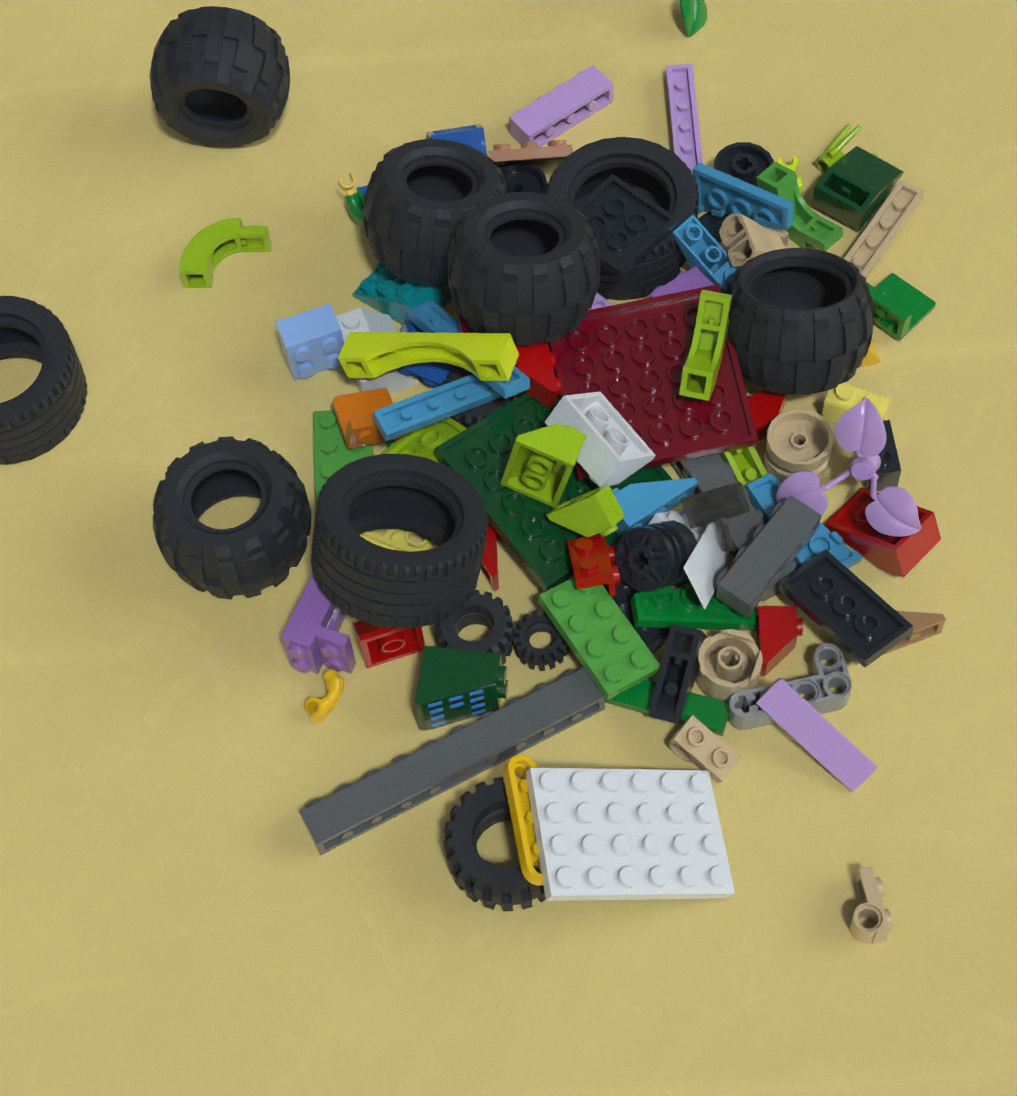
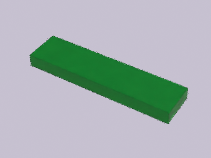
[605,679,729,736]

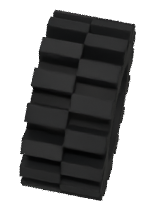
[513,610,569,671]

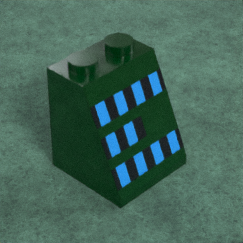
[414,646,508,731]

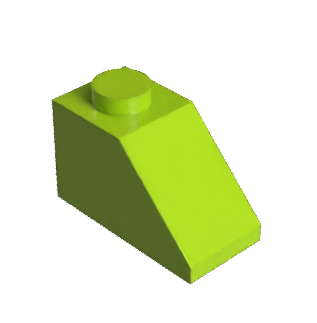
[547,484,625,537]

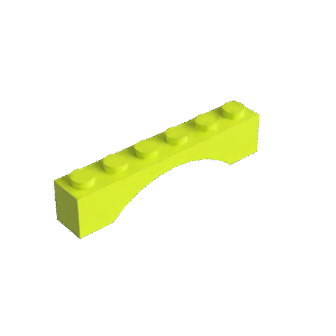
[338,332,519,381]

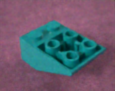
[352,263,452,325]

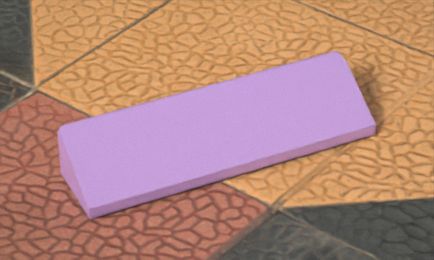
[755,678,878,792]

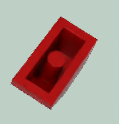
[756,606,803,676]

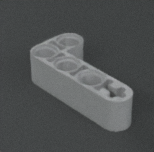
[728,643,852,730]

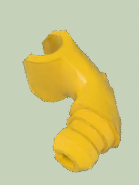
[304,668,344,724]

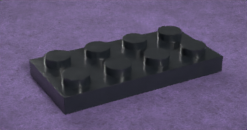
[779,549,913,668]

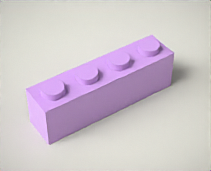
[509,65,614,147]

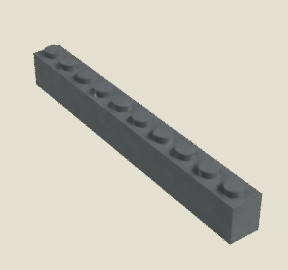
[299,667,605,856]

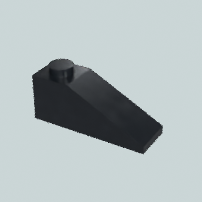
[648,624,707,725]

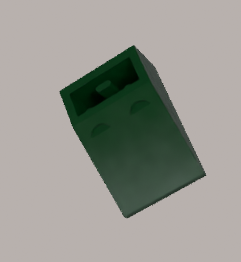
[812,146,904,231]

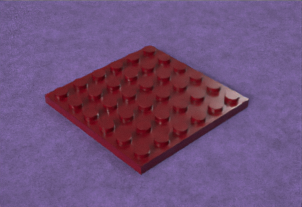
[550,284,758,481]

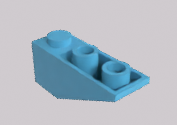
[672,215,738,294]

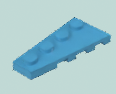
[693,163,794,231]
[745,473,863,568]

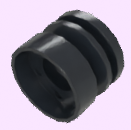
[616,520,698,592]

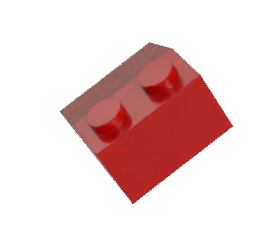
[825,487,941,578]

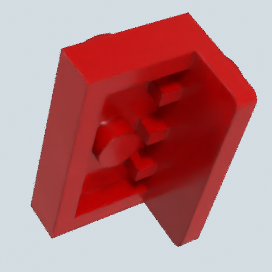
[568,535,621,597]

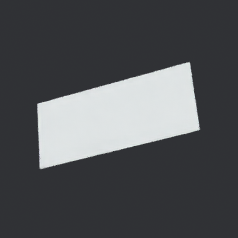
[683,519,732,609]

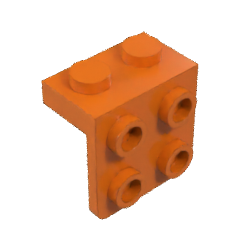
[332,388,405,449]

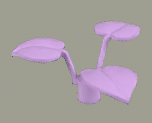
[777,398,922,537]

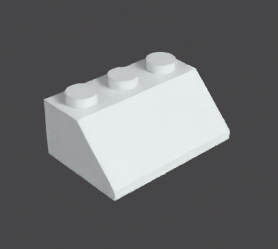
[336,308,419,394]
[545,392,656,487]

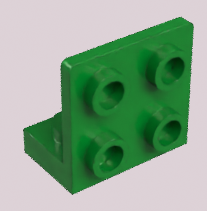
[867,273,936,341]

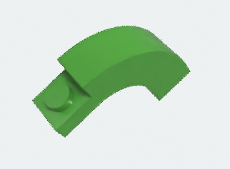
[756,162,843,251]

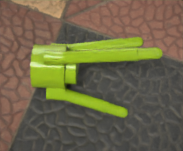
[816,124,877,174]

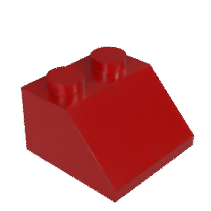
[353,620,425,669]

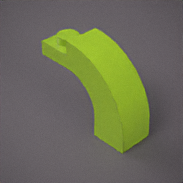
[179,218,272,288]
[679,290,732,401]

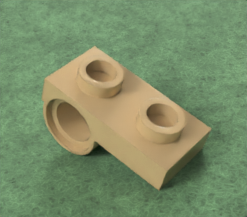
[669,715,741,783]
[849,866,893,944]

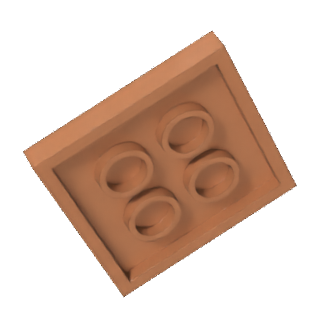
[488,140,572,164]

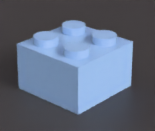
[276,303,344,381]

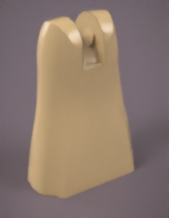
[719,213,790,267]

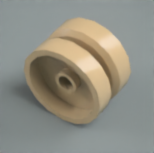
[764,409,833,483]

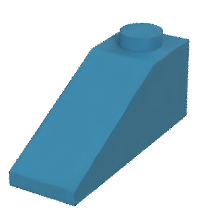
[612,478,699,538]

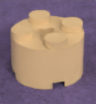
[697,629,763,703]

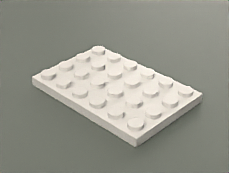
[525,768,735,901]

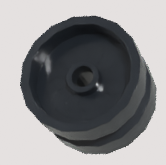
[713,142,774,187]
[499,161,548,195]

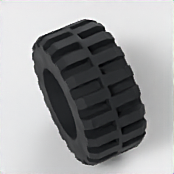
[444,777,546,911]

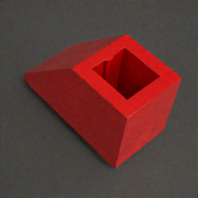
[515,342,561,407]
[747,389,787,442]

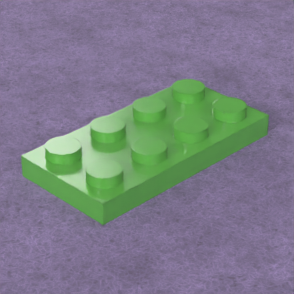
[313,410,374,512]
[538,577,660,700]

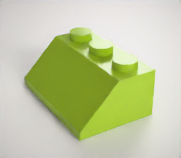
[500,423,587,508]

